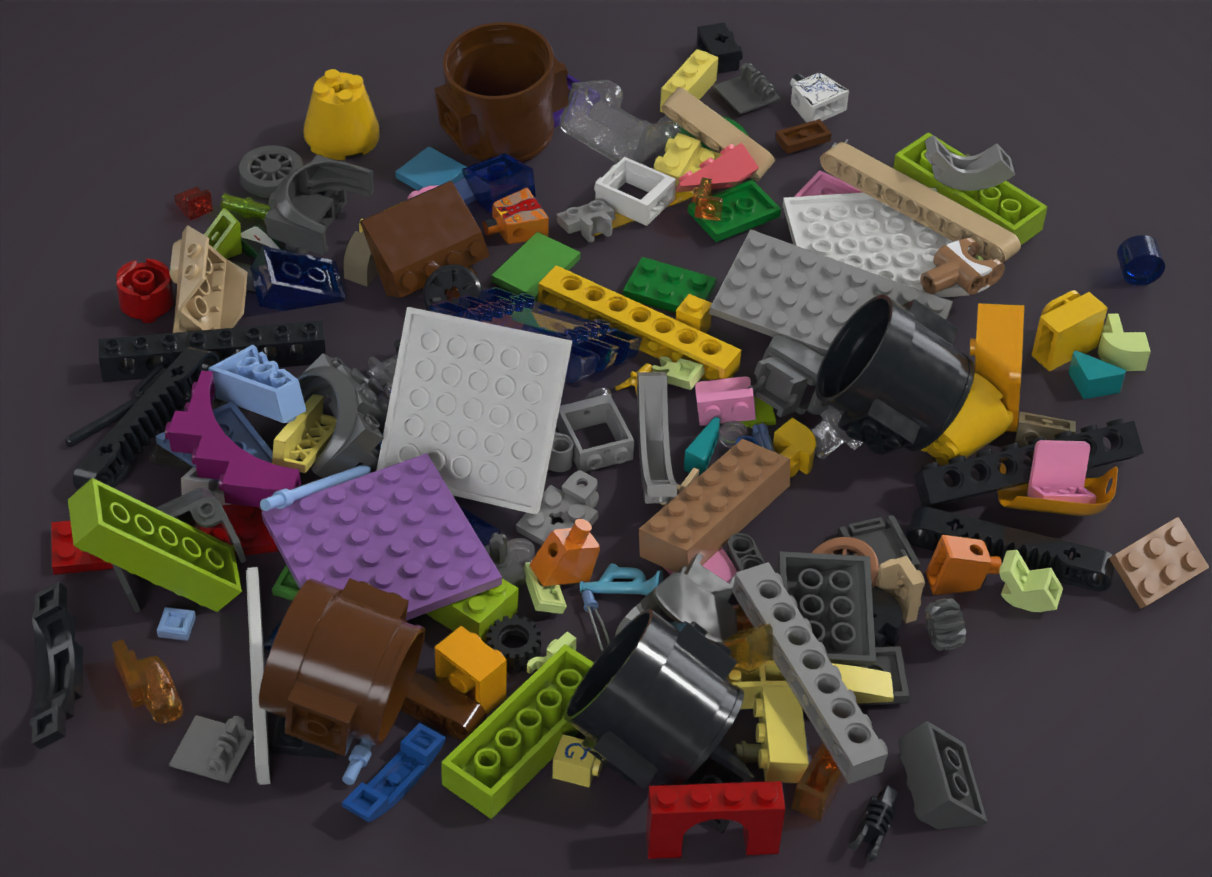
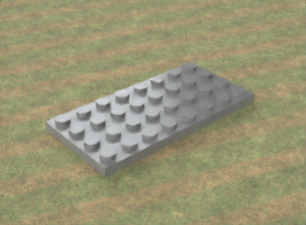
[709,229,953,356]

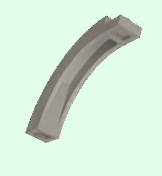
[637,372,677,504]

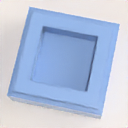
[157,607,196,641]

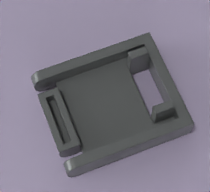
[837,515,920,570]

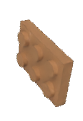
[1109,517,1209,609]

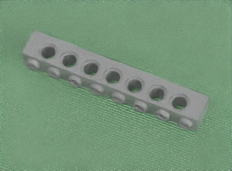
[732,562,888,784]

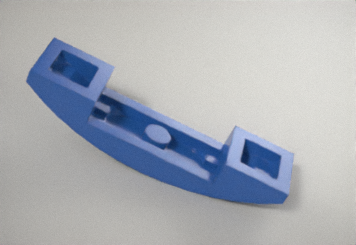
[342,723,446,822]

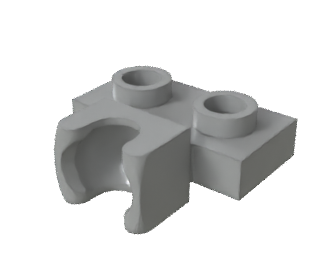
[557,199,615,242]

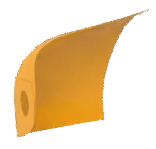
[997,463,1118,516]

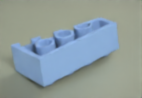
[208,345,306,423]

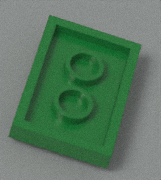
[688,180,781,242]
[623,257,717,313]

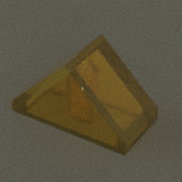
[721,623,773,675]

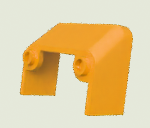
[970,303,1024,432]

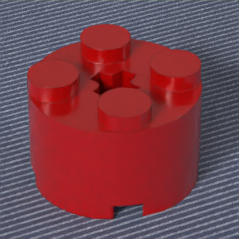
[116,259,174,323]

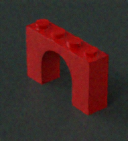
[646,781,785,859]

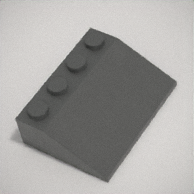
[775,551,876,667]

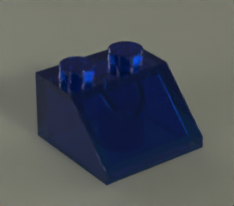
[462,153,536,212]

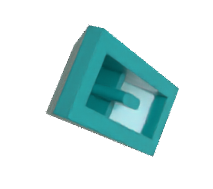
[1068,350,1126,400]

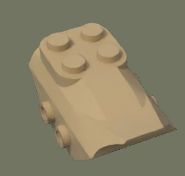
[170,225,248,333]

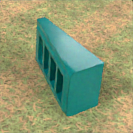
[684,417,720,476]

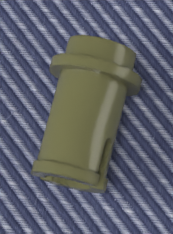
[734,741,762,765]

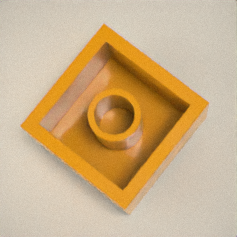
[434,626,507,715]

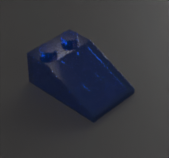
[250,246,346,311]

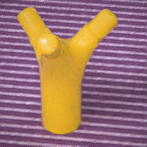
[615,363,653,395]

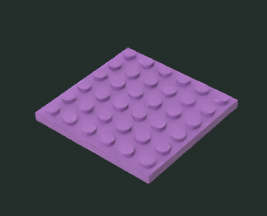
[262,453,502,621]

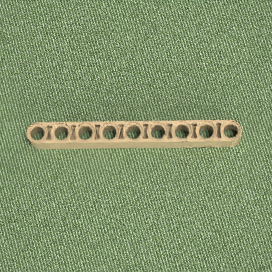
[820,142,1021,263]

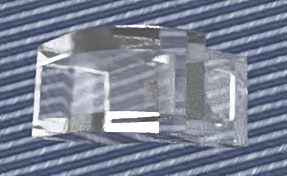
[812,408,862,460]

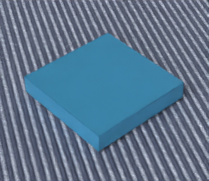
[395,146,468,191]

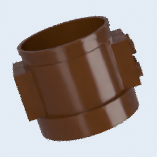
[435,22,570,165]
[259,578,425,756]

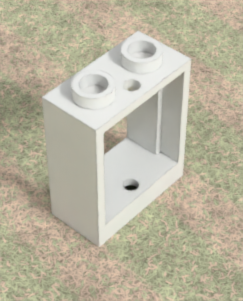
[594,157,676,226]

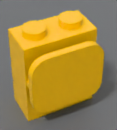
[1031,290,1108,372]

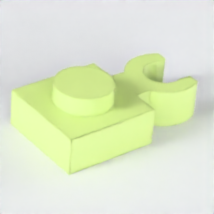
[652,356,705,390]

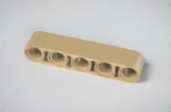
[661,87,775,181]

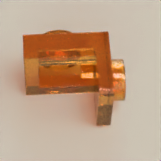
[692,177,723,221]

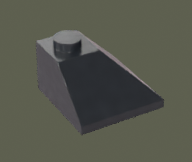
[680,745,754,833]

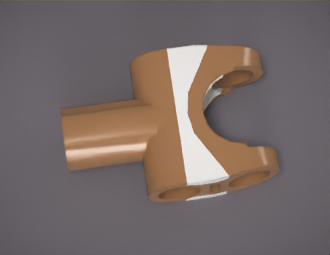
[920,237,1005,295]

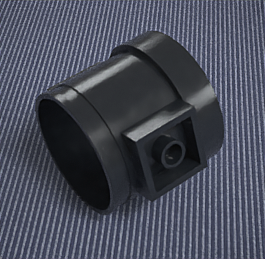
[815,295,975,455]
[564,609,744,789]

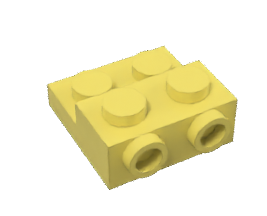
[654,133,721,198]

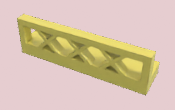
[272,394,337,473]

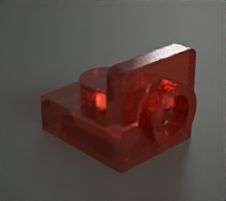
[174,186,213,220]

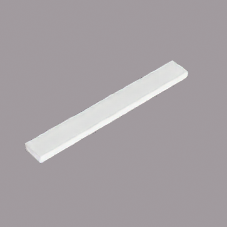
[246,567,271,785]

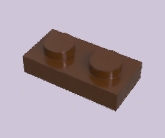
[775,119,832,154]

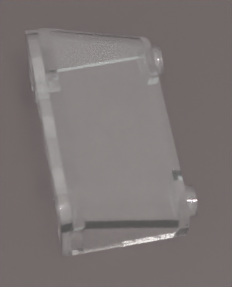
[560,80,682,164]

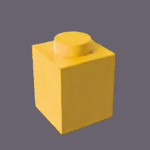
[675,294,712,333]

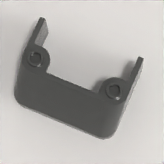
[112,488,247,613]

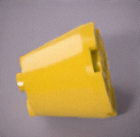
[303,69,379,160]
[921,372,1013,466]

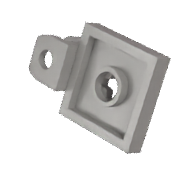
[516,471,599,546]

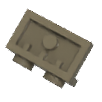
[1015,412,1076,447]

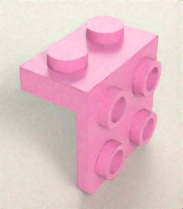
[695,376,756,426]
[1027,440,1097,504]

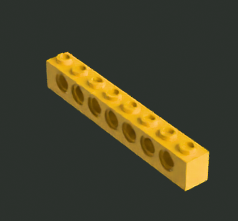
[538,265,741,381]

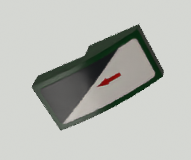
[241,225,287,271]

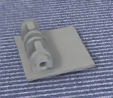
[169,715,254,783]

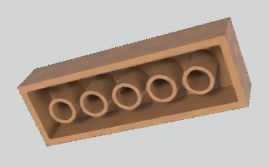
[639,439,790,572]

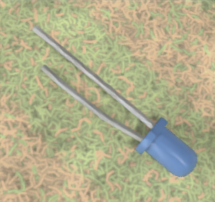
[582,590,610,651]

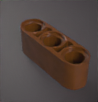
[401,673,486,741]

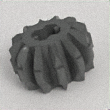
[925,598,966,651]

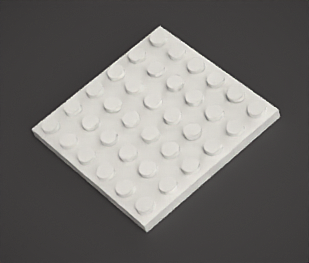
[783,188,970,297]
[376,307,572,514]

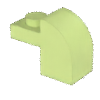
[1097,314,1151,371]
[999,550,1063,612]

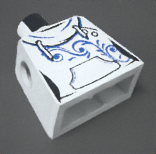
[790,73,849,123]

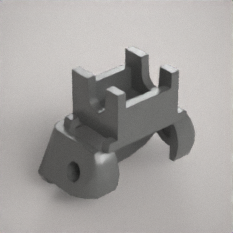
[748,335,831,417]
[641,553,737,648]

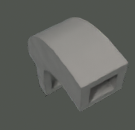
[925,135,1015,191]

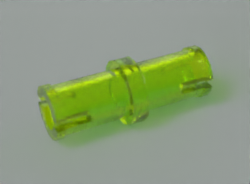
[220,193,271,220]

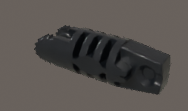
[848,785,898,862]

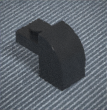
[872,586,903,647]

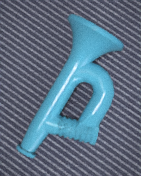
[580,563,663,596]

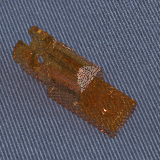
[111,639,184,723]

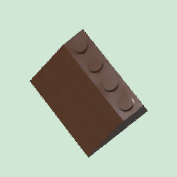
[360,181,490,298]

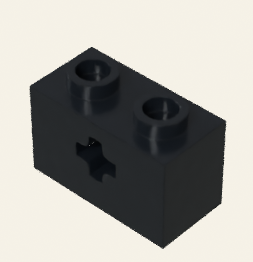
[696,22,743,74]

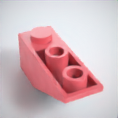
[675,143,759,192]

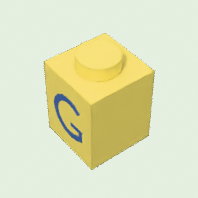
[553,734,603,787]

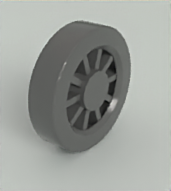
[239,145,303,198]

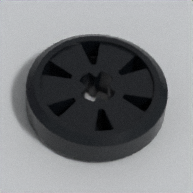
[423,264,483,320]

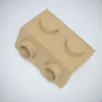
[876,556,925,623]

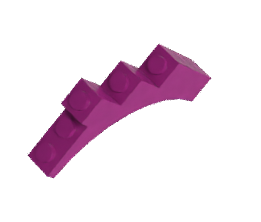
[165,371,301,507]

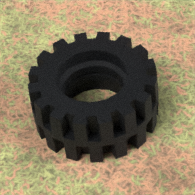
[486,615,542,673]

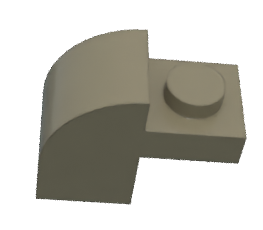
[344,231,379,287]

